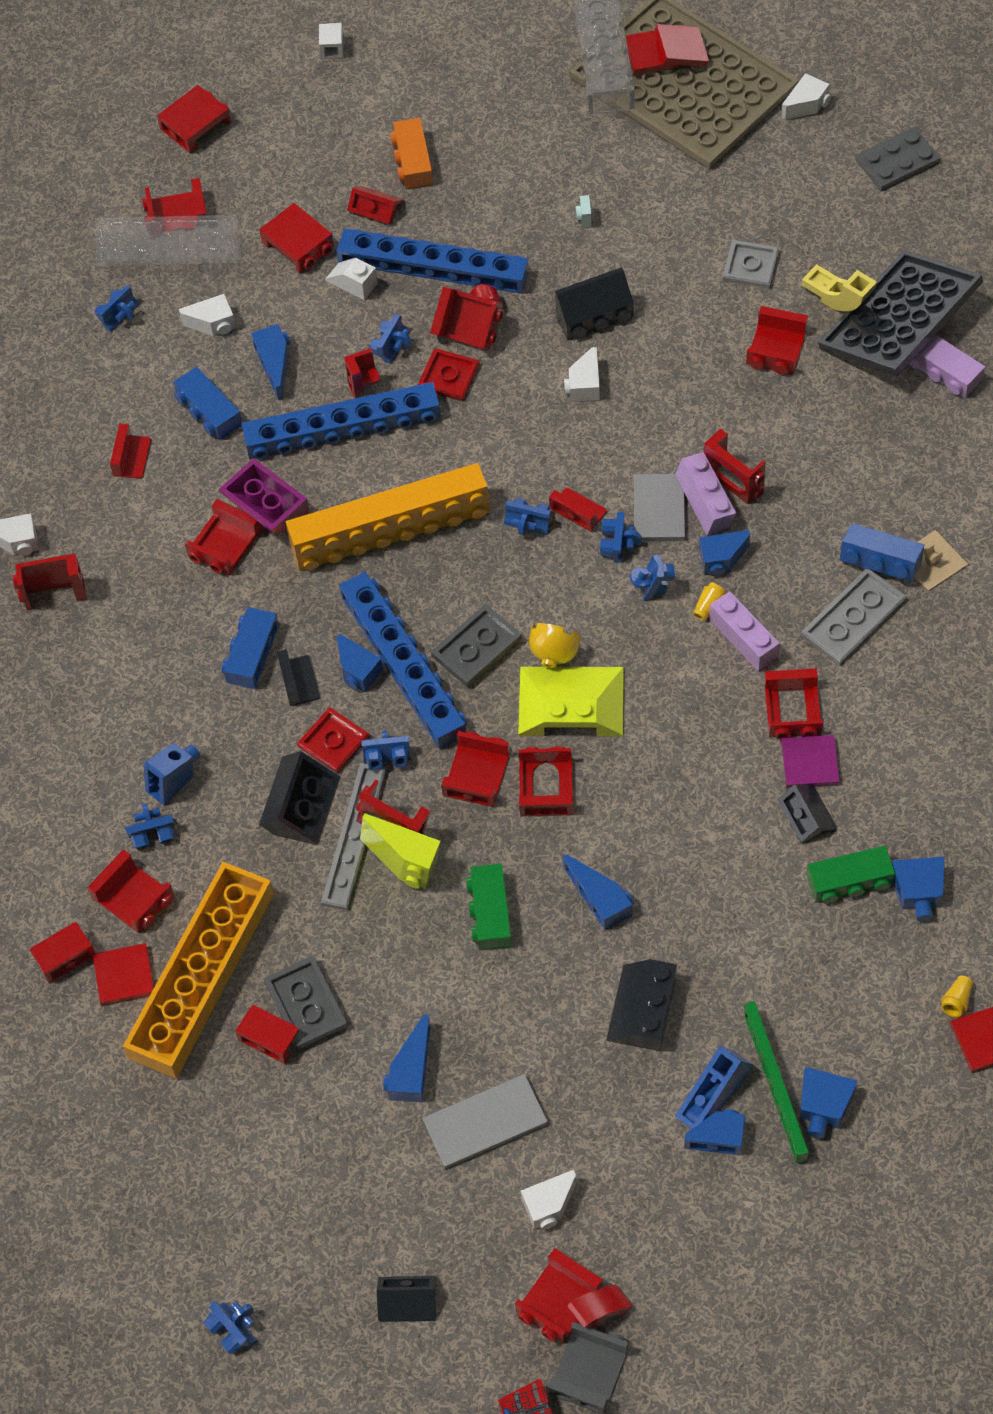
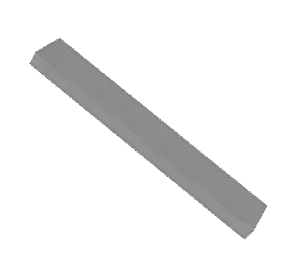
[321,763,386,911]

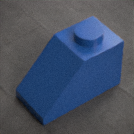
[699,530,750,576]
[337,634,383,692]
[684,1109,745,1155]

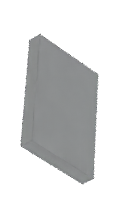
[634,474,685,542]

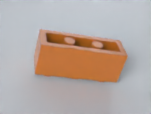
[390,118,433,189]

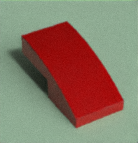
[568,1284,632,1328]

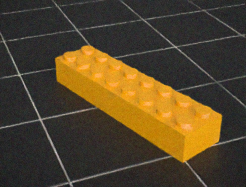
[286,463,490,571]
[122,862,274,1079]

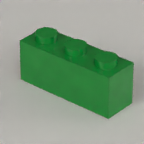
[806,845,895,904]
[466,863,512,951]

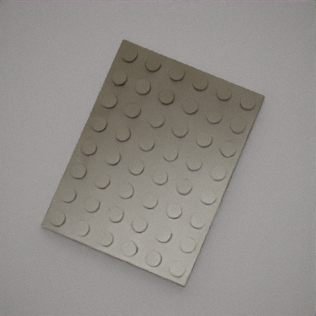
[569,0,799,169]

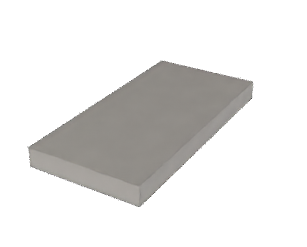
[800,568,907,666]
[422,1074,548,1169]

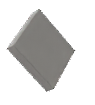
[722,240,779,289]

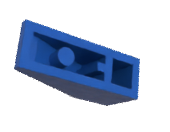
[251,324,291,400]
[562,855,634,930]
[383,1015,431,1102]
[675,1046,754,1129]

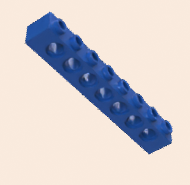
[337,228,529,294]
[241,382,441,459]
[339,571,468,750]

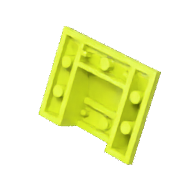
[518,667,624,737]

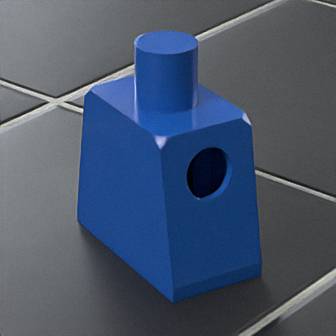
[144,744,200,806]
[892,857,944,922]
[800,1067,857,1139]

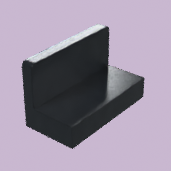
[277,649,320,706]
[777,784,837,843]
[376,1276,436,1322]

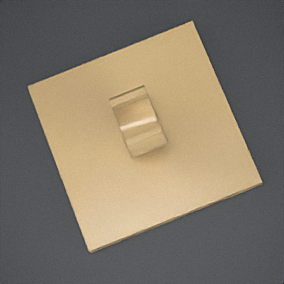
[915,530,968,591]

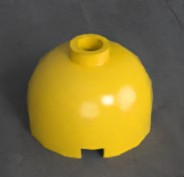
[529,623,582,668]

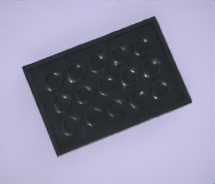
[818,250,983,376]

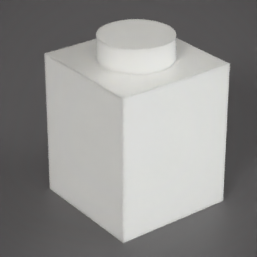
[319,23,343,59]

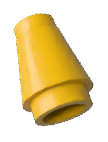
[693,582,727,622]
[941,976,973,1018]

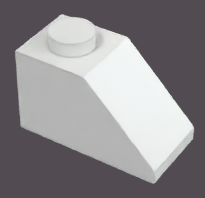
[781,73,831,120]
[325,258,378,300]
[179,294,236,336]
[564,347,600,402]
[0,513,39,556]
[521,1170,576,1230]

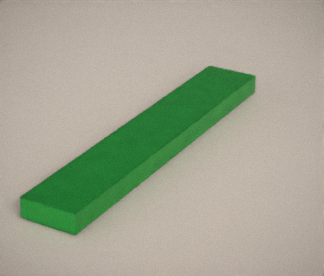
[744,1001,809,1164]

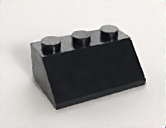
[555,267,634,340]
[259,751,340,845]
[606,959,677,1052]

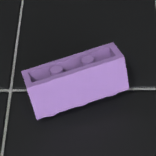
[909,335,985,398]
[675,452,736,535]
[709,591,780,672]

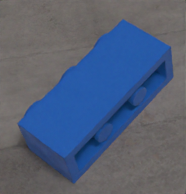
[173,366,242,440]
[839,523,925,582]
[221,607,279,689]

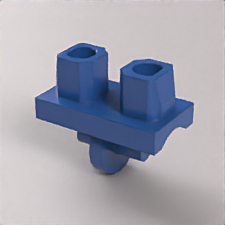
[94,286,140,332]
[369,315,412,364]
[504,498,551,535]
[600,512,642,563]
[630,555,675,601]
[362,730,411,770]
[125,803,175,849]
[204,1301,257,1354]

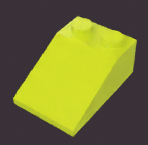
[360,813,440,889]

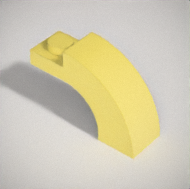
[802,264,877,311]

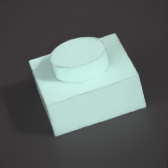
[576,195,592,228]

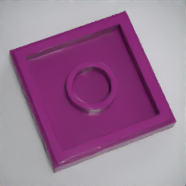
[781,735,839,789]

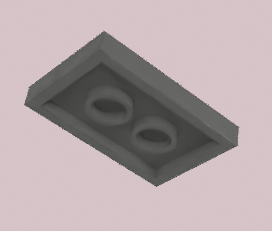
[855,127,940,191]
[431,604,522,688]
[263,956,348,1050]

